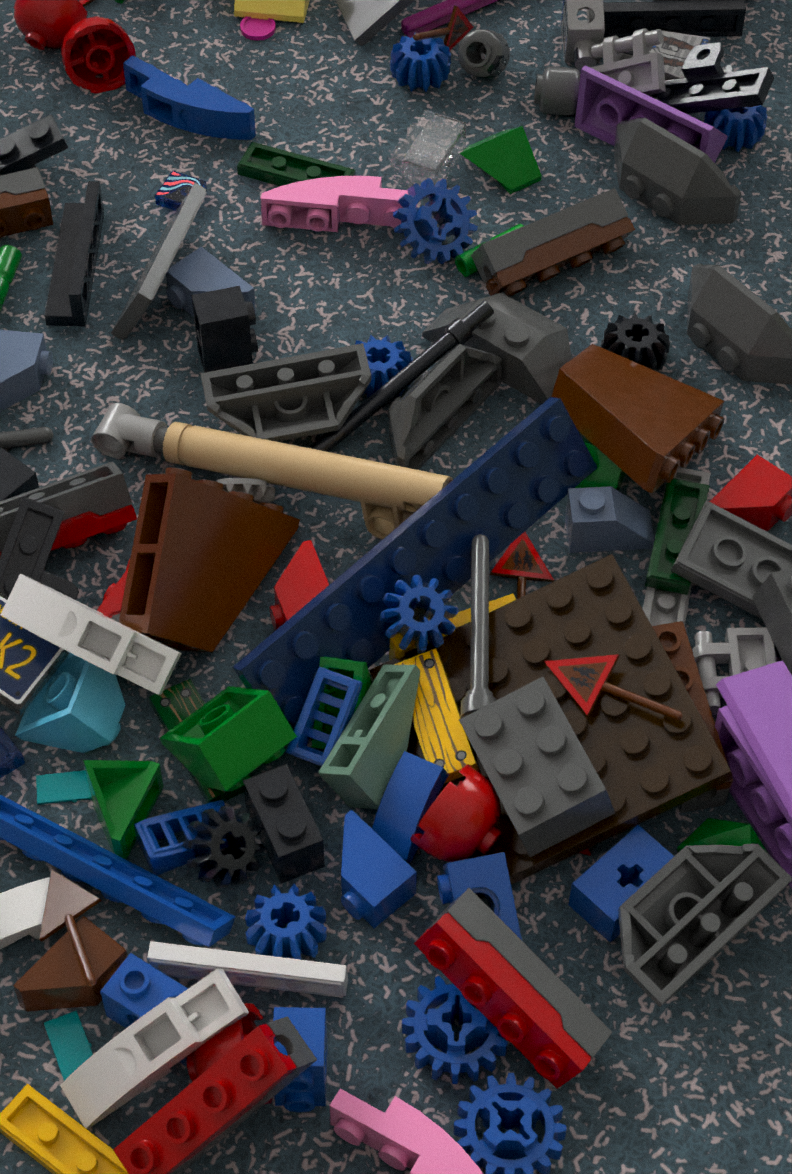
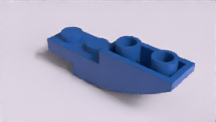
[123,55,256,140]

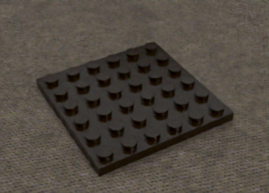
[369,554,733,899]

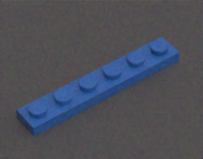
[0,795,235,947]

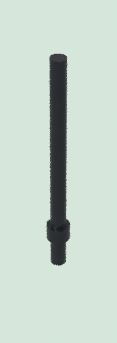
[308,301,494,452]

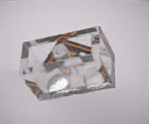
[390,109,466,188]

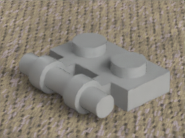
[591,28,666,96]
[692,627,776,715]

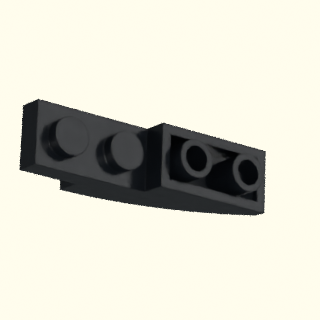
[0,114,68,176]

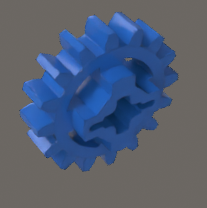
[393,178,478,264]
[402,976,508,1084]
[454,1073,566,1174]

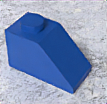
[341,810,417,928]

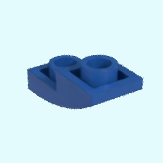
[372,751,449,863]

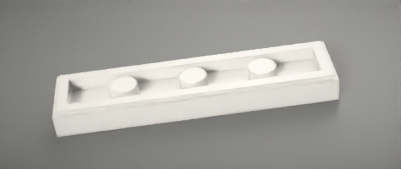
[147,941,348,998]

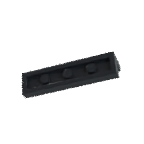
[603,0,746,38]
[44,181,104,327]

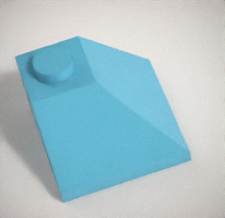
[15,652,125,753]

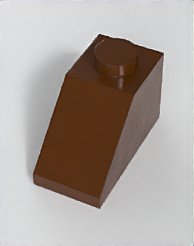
[13,916,127,1012]

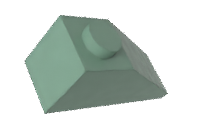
[318,665,420,810]

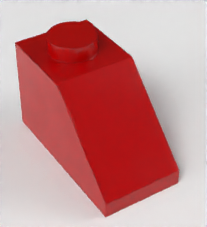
[709,454,792,531]
[269,540,329,631]

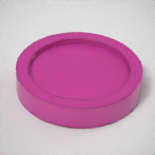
[240,16,276,41]

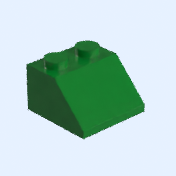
[159,686,297,791]

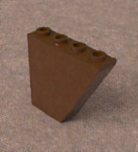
[551,344,725,493]
[119,467,300,653]

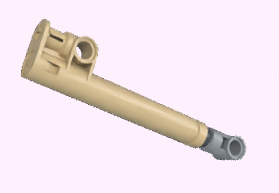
[91,403,453,539]

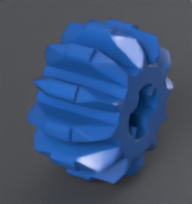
[390,32,451,92]
[704,105,767,152]
[355,335,413,398]
[380,575,458,653]
[245,883,327,960]

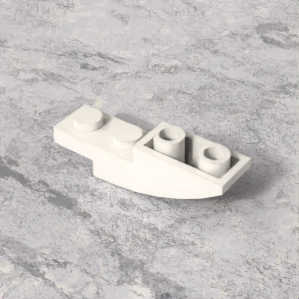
[0,574,181,695]
[60,969,249,1129]

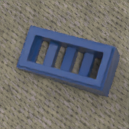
[286,666,363,767]
[134,800,229,876]

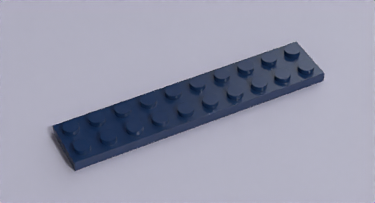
[232,397,598,731]

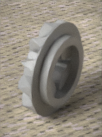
[216,478,275,504]

